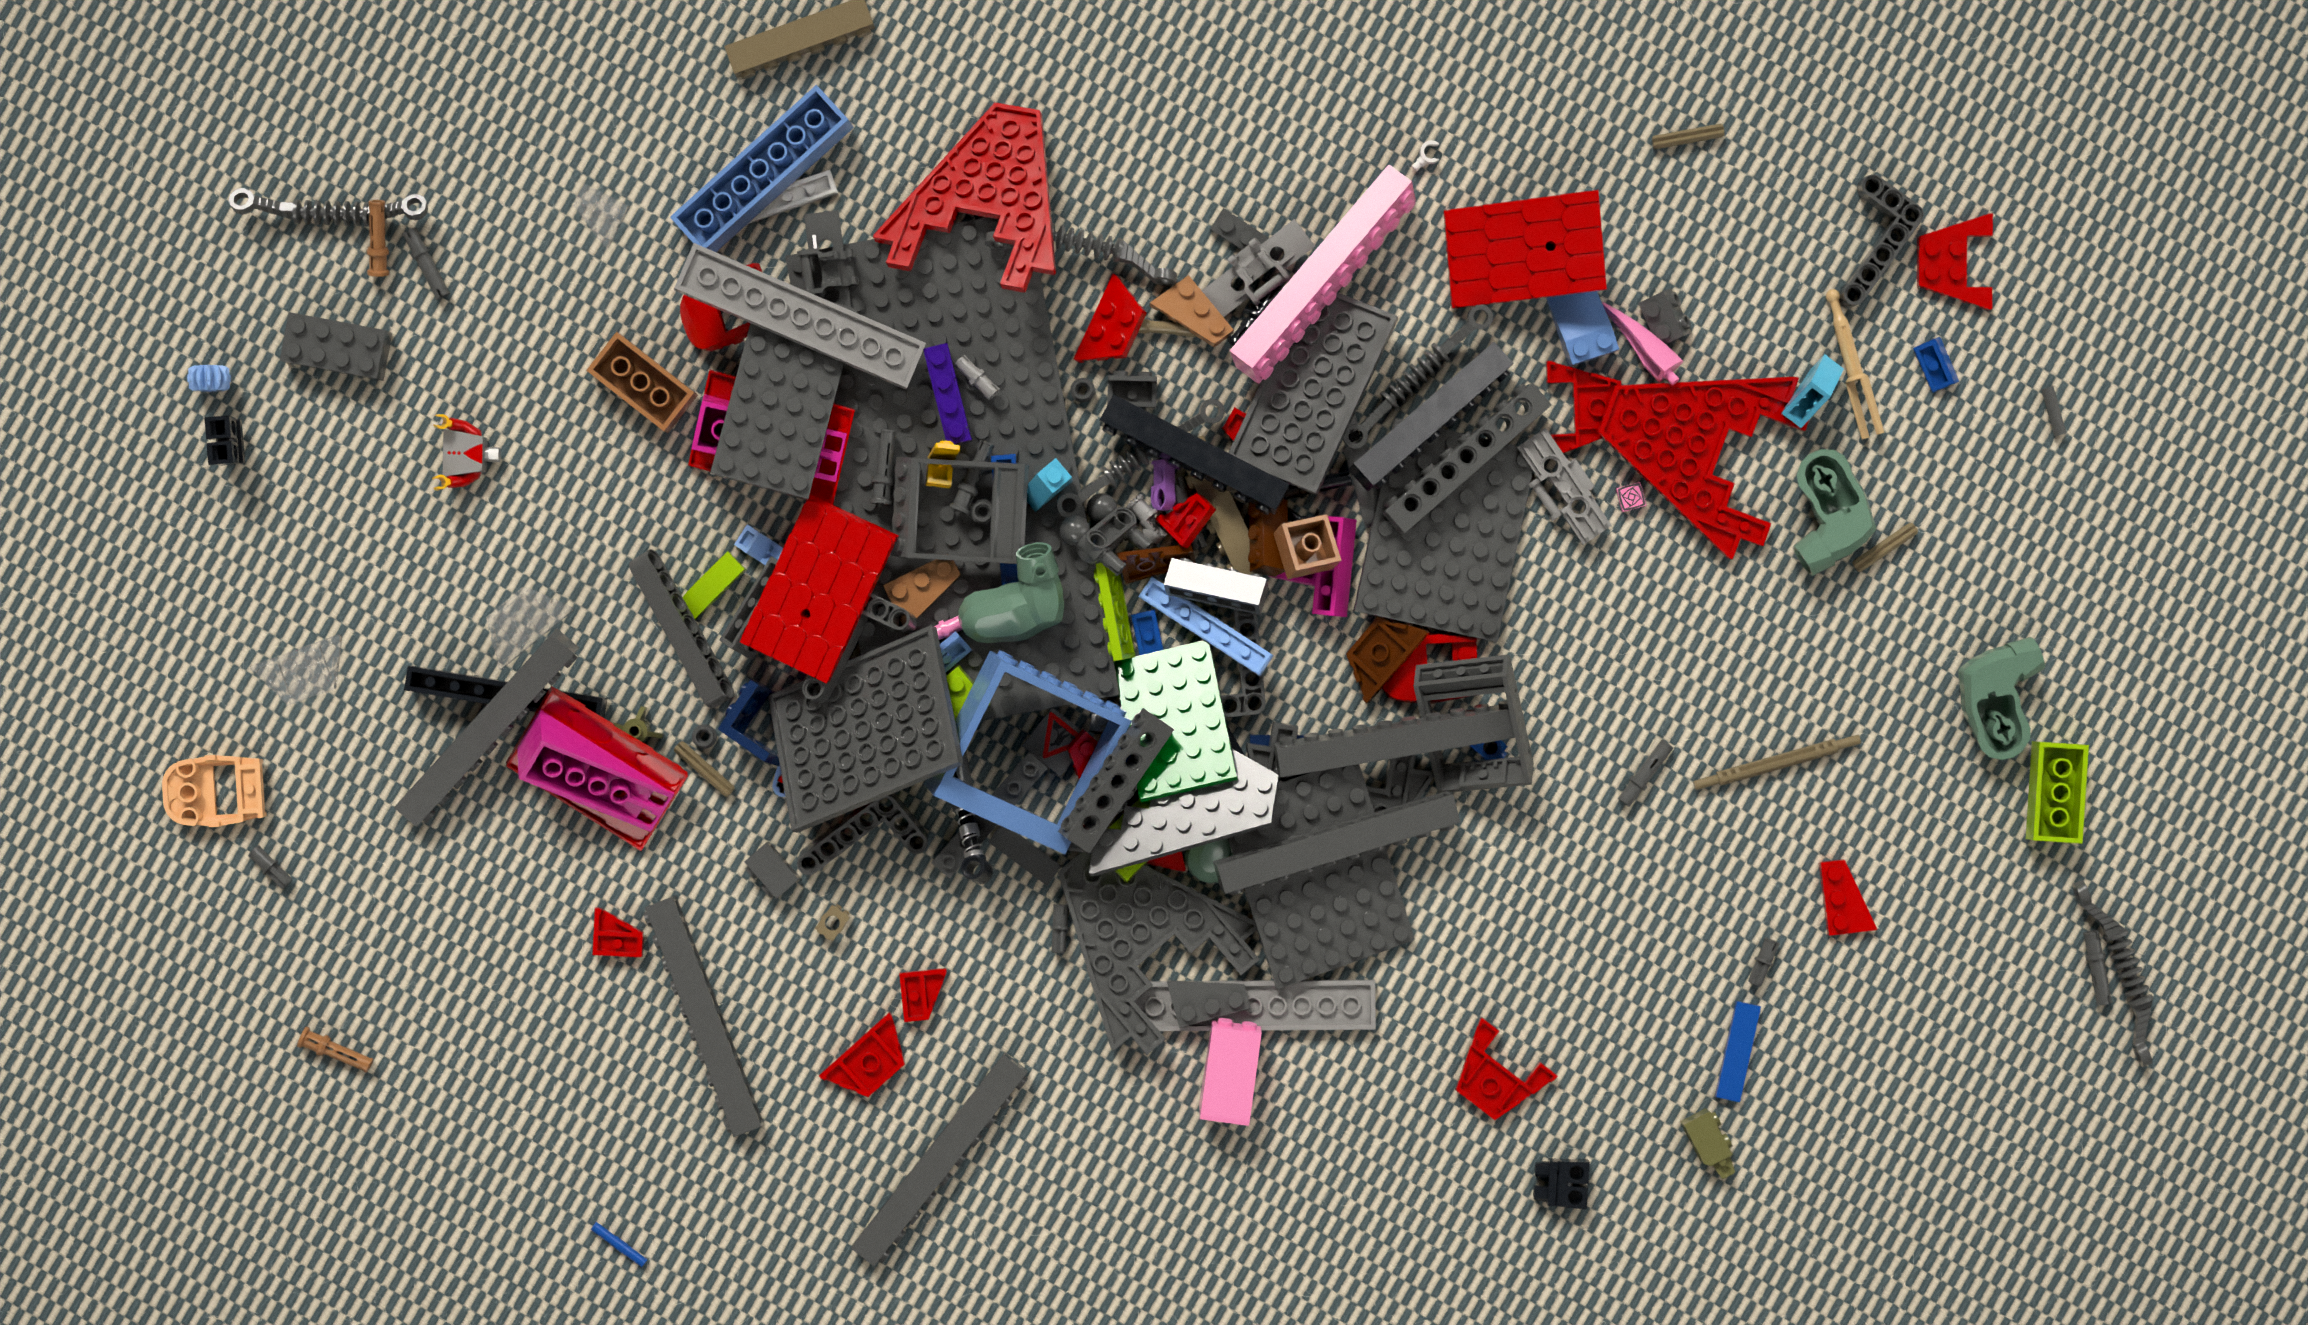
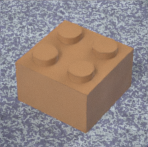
[1273,514,1342,579]

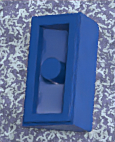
[1913,337,1959,393]

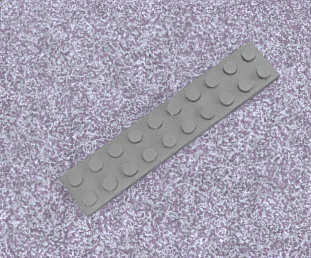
[674,243,926,390]
[1135,979,1376,1031]

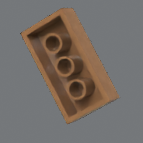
[586,332,698,433]

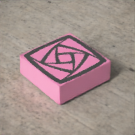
[1615,482,1647,512]

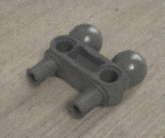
[1059,493,1153,576]

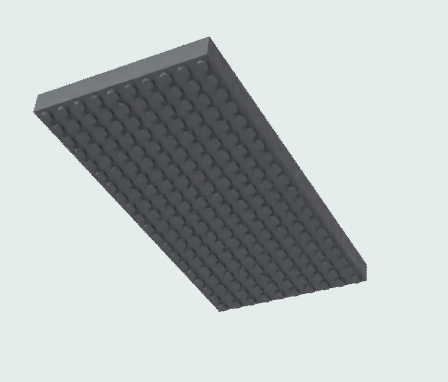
[785,217,1120,721]

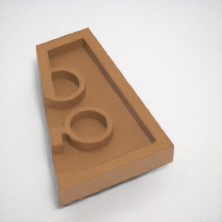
[1150,275,1234,347]
[883,559,961,625]

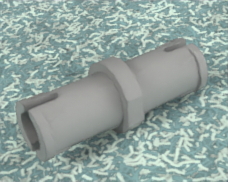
[954,355,1000,400]

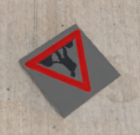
[1022,708,1081,776]

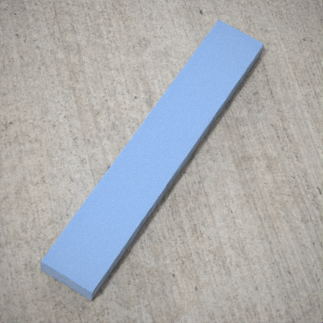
[1138,576,1274,676]

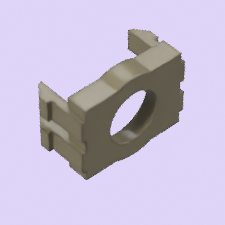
[815,904,850,942]

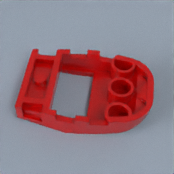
[680,263,762,351]
[1382,632,1477,704]

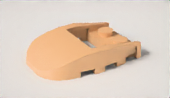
[162,755,267,827]

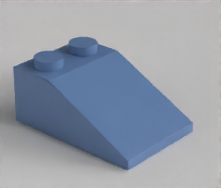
[1546,291,1619,367]

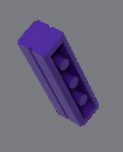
[923,343,972,445]

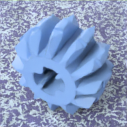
[187,365,231,392]

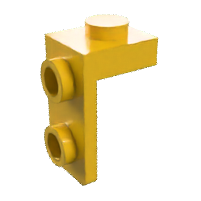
[925,441,960,488]

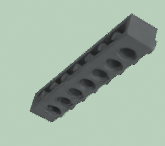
[1381,383,1551,535]

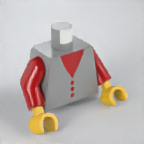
[432,414,501,491]

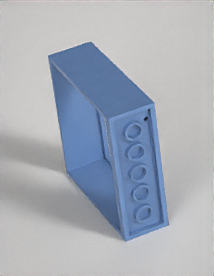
[924,650,1131,854]

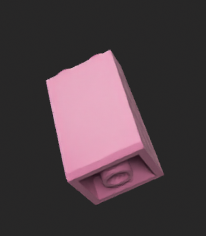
[1199,1018,1262,1126]

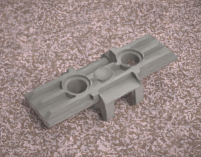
[1202,219,1315,317]
[1517,428,1612,545]

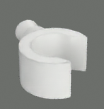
[1412,140,1439,171]

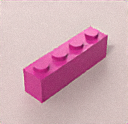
[1312,516,1357,617]

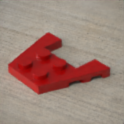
[1917,213,1993,310]
[1546,361,1621,453]
[1455,1017,1558,1120]

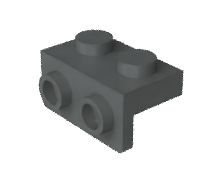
[1638,288,1691,344]
[1107,371,1157,408]

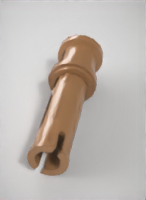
[366,200,390,277]
[297,1026,373,1073]

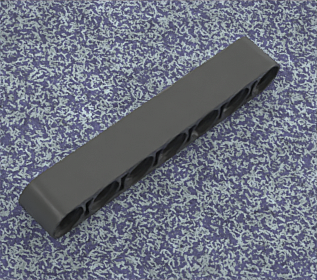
[629,549,734,709]

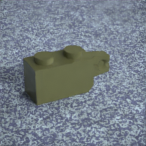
[1680,1108,1735,1179]

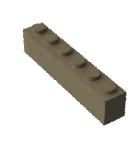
[724,0,875,79]
[1184,435,1256,575]

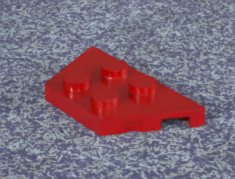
[1073,274,1147,363]
[819,1012,905,1097]

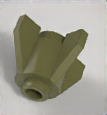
[614,706,664,742]

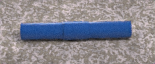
[590,1222,648,1267]

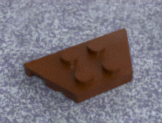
[1346,617,1430,703]

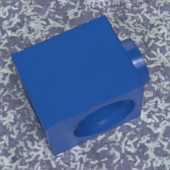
[1469,740,1508,760]

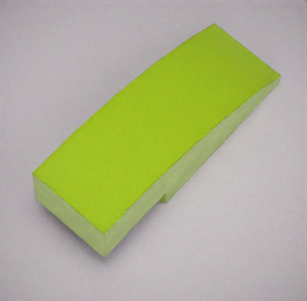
[683,551,747,620]

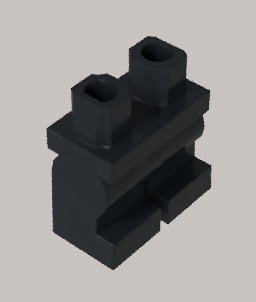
[204,415,245,466]
[1533,1158,1590,1210]

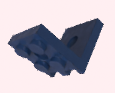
[718,680,780,766]

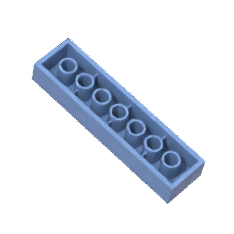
[670,85,854,252]

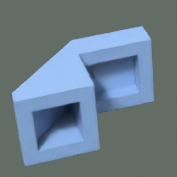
[734,524,783,565]

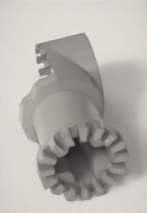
[1126,494,1168,544]

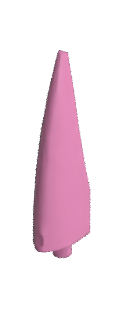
[1602,302,1683,385]

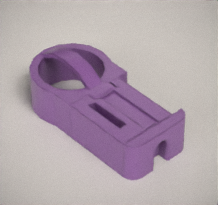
[1151,459,1176,511]

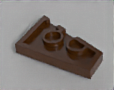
[1117,545,1196,584]

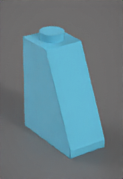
[1782,354,1844,428]
[1027,458,1073,512]

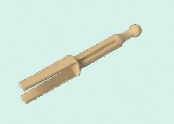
[1826,289,1885,439]

